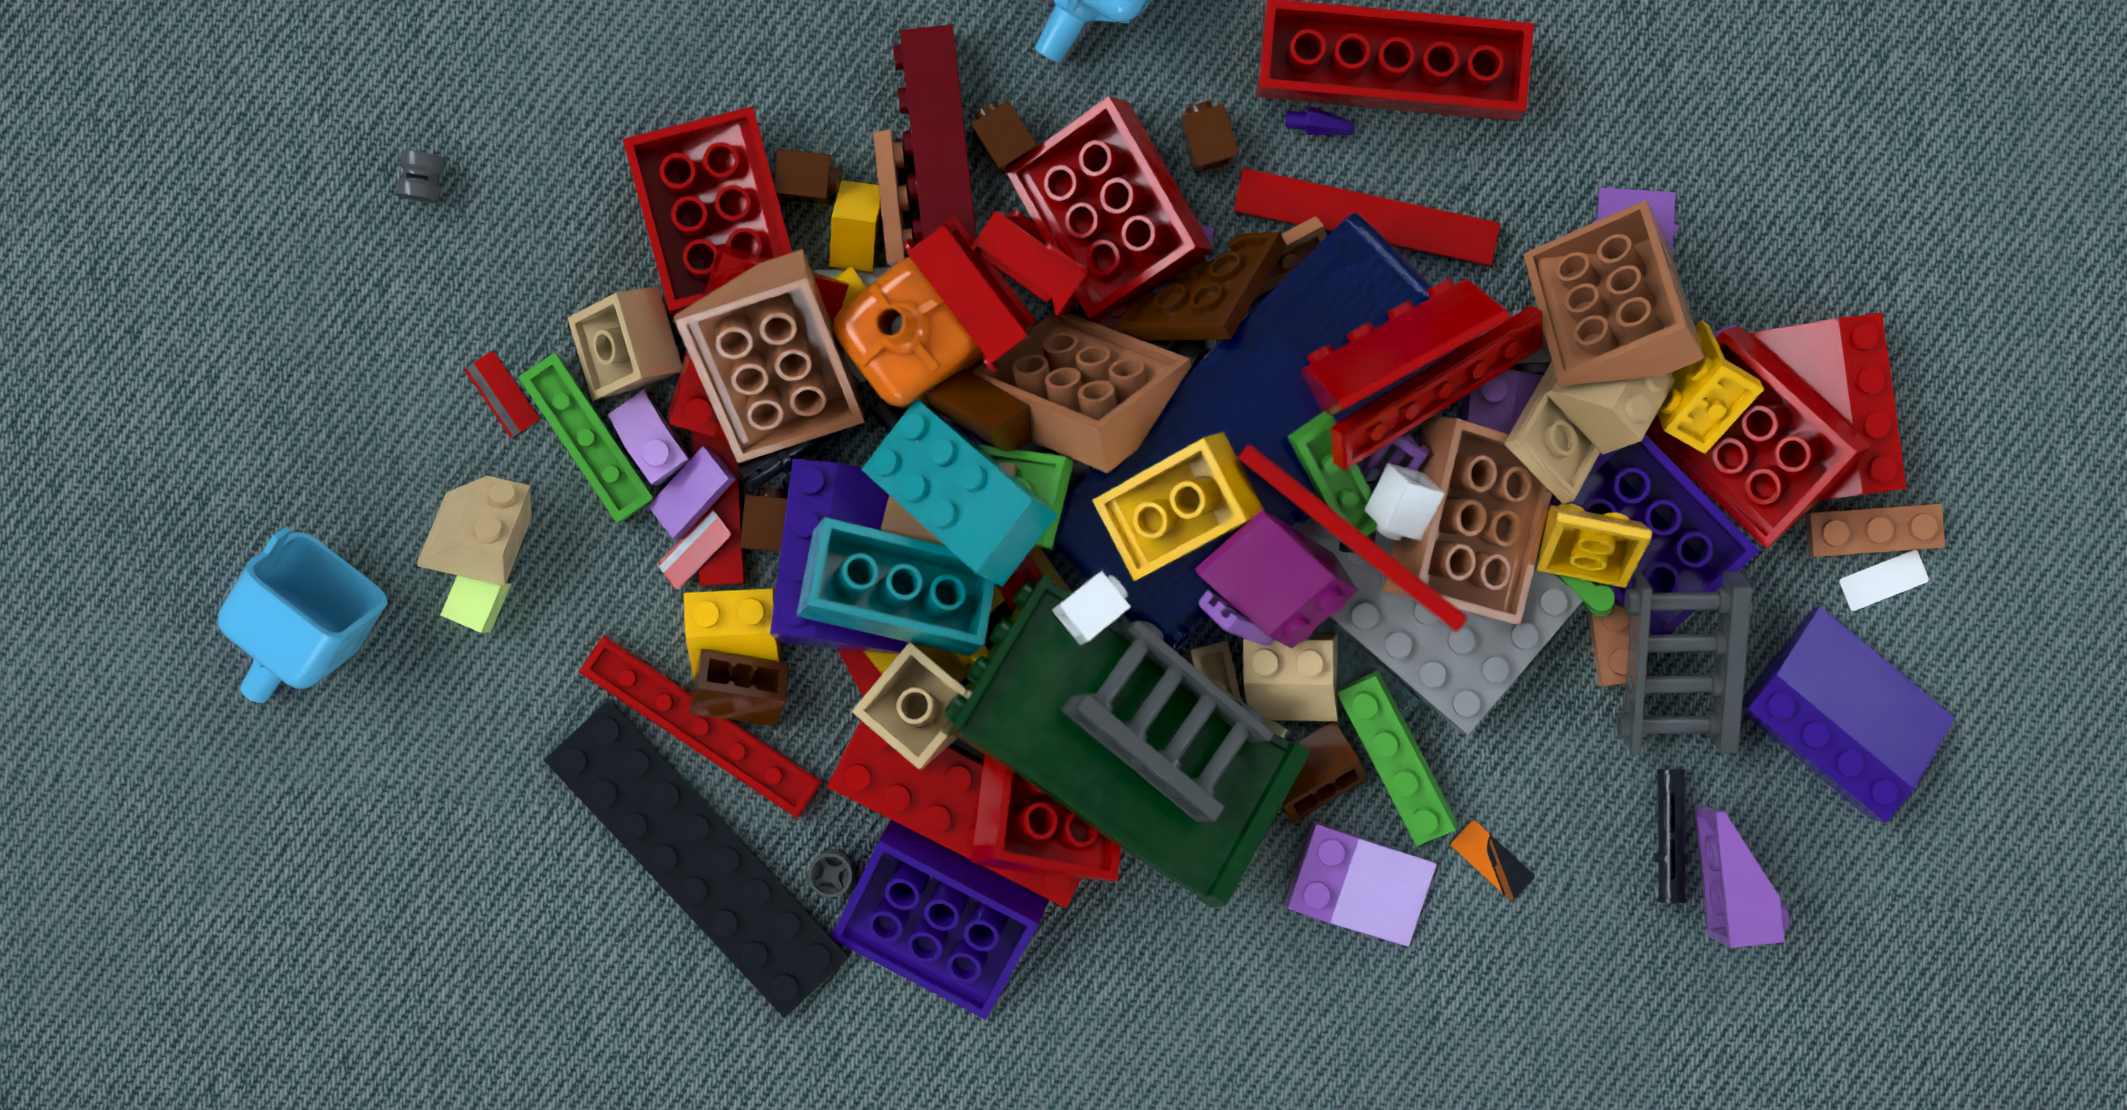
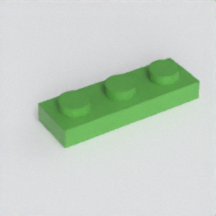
[1287,411,1378,536]

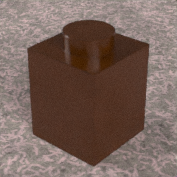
[971,100,1037,176]
[1179,101,1239,174]
[774,149,841,205]
[740,488,787,552]

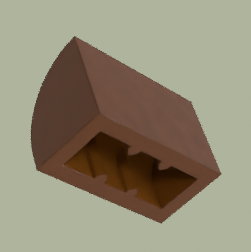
[926,368,1030,451]
[689,649,789,727]
[1281,721,1368,824]

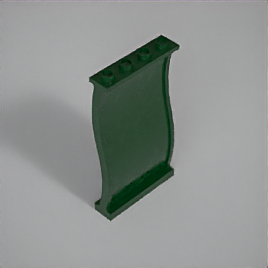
[941,573,1311,908]

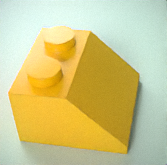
[683,589,782,680]

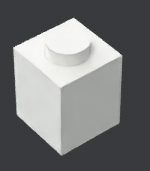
[1364,463,1445,541]
[1052,571,1130,646]

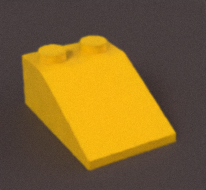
[1092,432,1264,581]
[1536,504,1652,588]

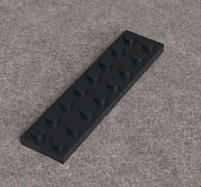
[544,699,850,1018]

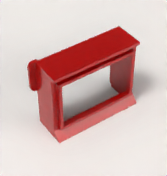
[970,209,1088,317]
[903,214,1036,372]

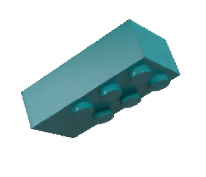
[861,399,1058,586]
[796,517,995,656]

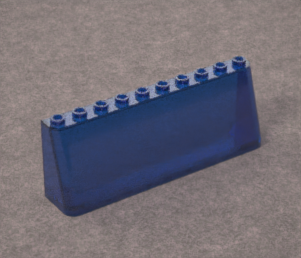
[1053,213,1479,651]

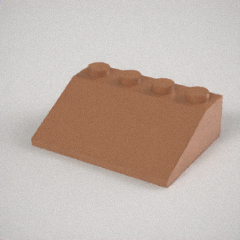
[1523,199,1705,386]
[674,249,865,463]
[972,312,1191,473]
[1382,416,1552,625]

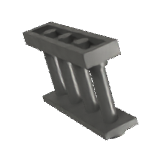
[1616,571,1752,755]
[1061,621,1274,822]

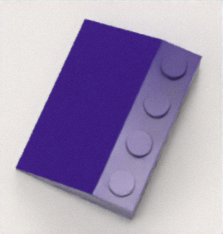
[1547,434,1759,634]
[770,459,909,654]
[1742,606,1955,823]
[831,820,1049,1020]

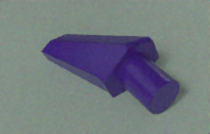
[1285,107,1355,135]

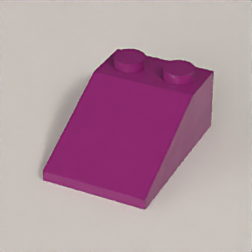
[1195,509,1358,649]

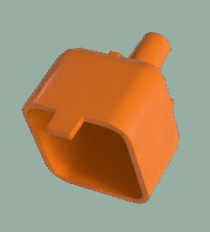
[833,257,984,409]

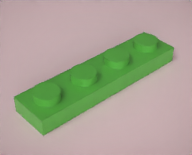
[518,352,655,524]
[1337,670,1458,846]

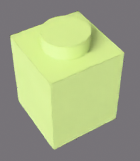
[440,575,511,633]

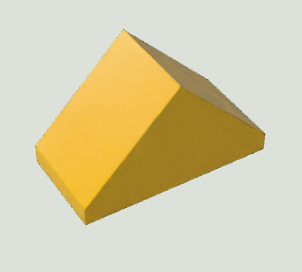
[829,180,882,273]

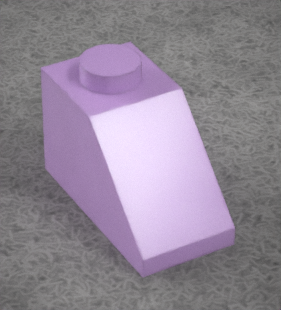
[608,390,692,487]

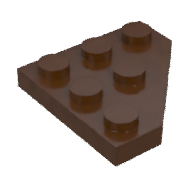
[1115,232,1287,341]

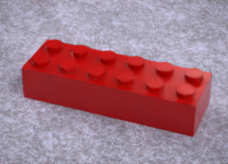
[1256,0,1534,121]
[827,720,1082,908]

